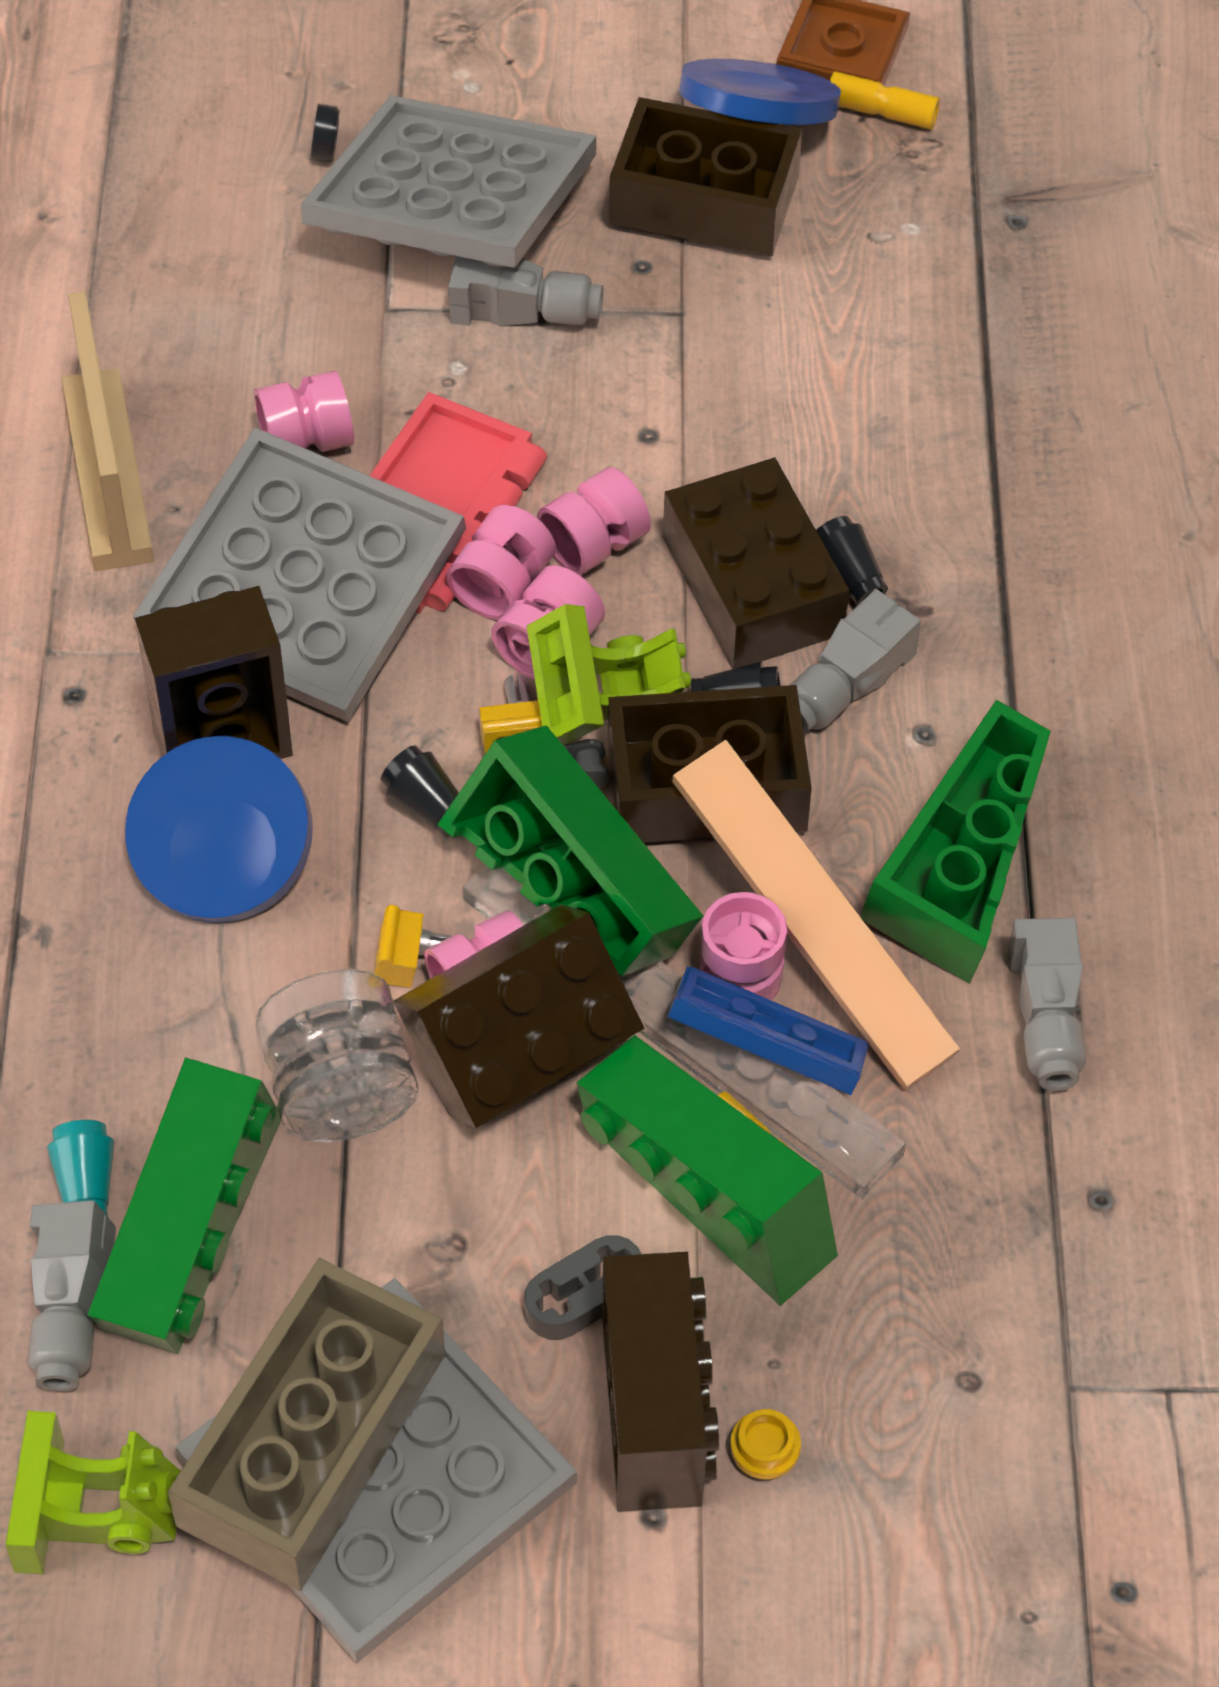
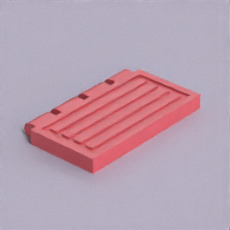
[369,392,547,614]

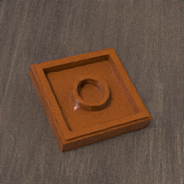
[776,0,910,86]

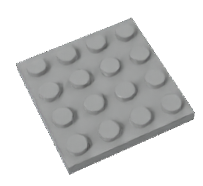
[301,95,596,268]
[133,428,466,722]
[175,1278,577,1663]

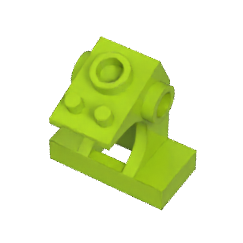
[526,604,691,746]
[5,1410,181,1574]

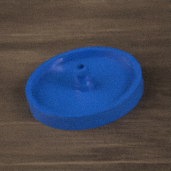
[679,58,841,125]
[125,736,313,923]

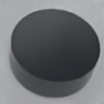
[311,103,340,162]

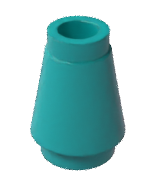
[47,1120,115,1217]

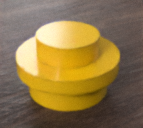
[730,1409,801,1480]

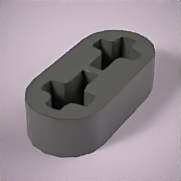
[525,1235,641,1340]

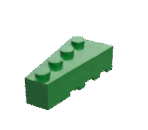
[860,699,1051,984]
[437,725,704,976]
[576,1035,838,1306]
[87,1057,283,1354]

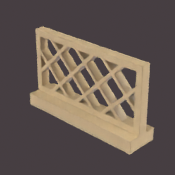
[61,291,154,571]

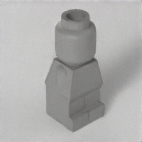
[448,256,604,327]
[790,589,921,734]
[1008,918,1086,1091]
[28,1200,116,1392]

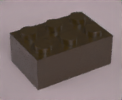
[609,97,802,256]
[663,457,849,669]
[134,586,293,759]
[607,685,812,843]
[393,904,645,1128]
[602,1251,719,1512]

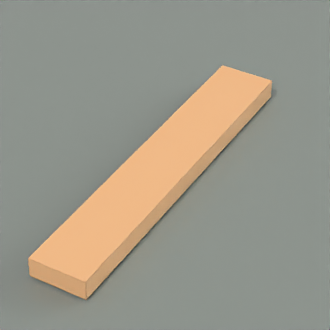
[672,740,960,1091]

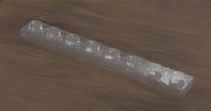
[463,865,906,1199]

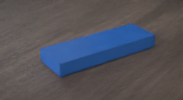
[667,966,869,1095]

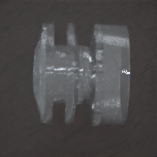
[255,969,419,1142]

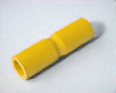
[830,71,941,130]

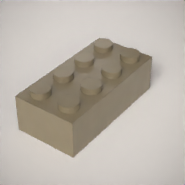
[168,1257,445,1592]

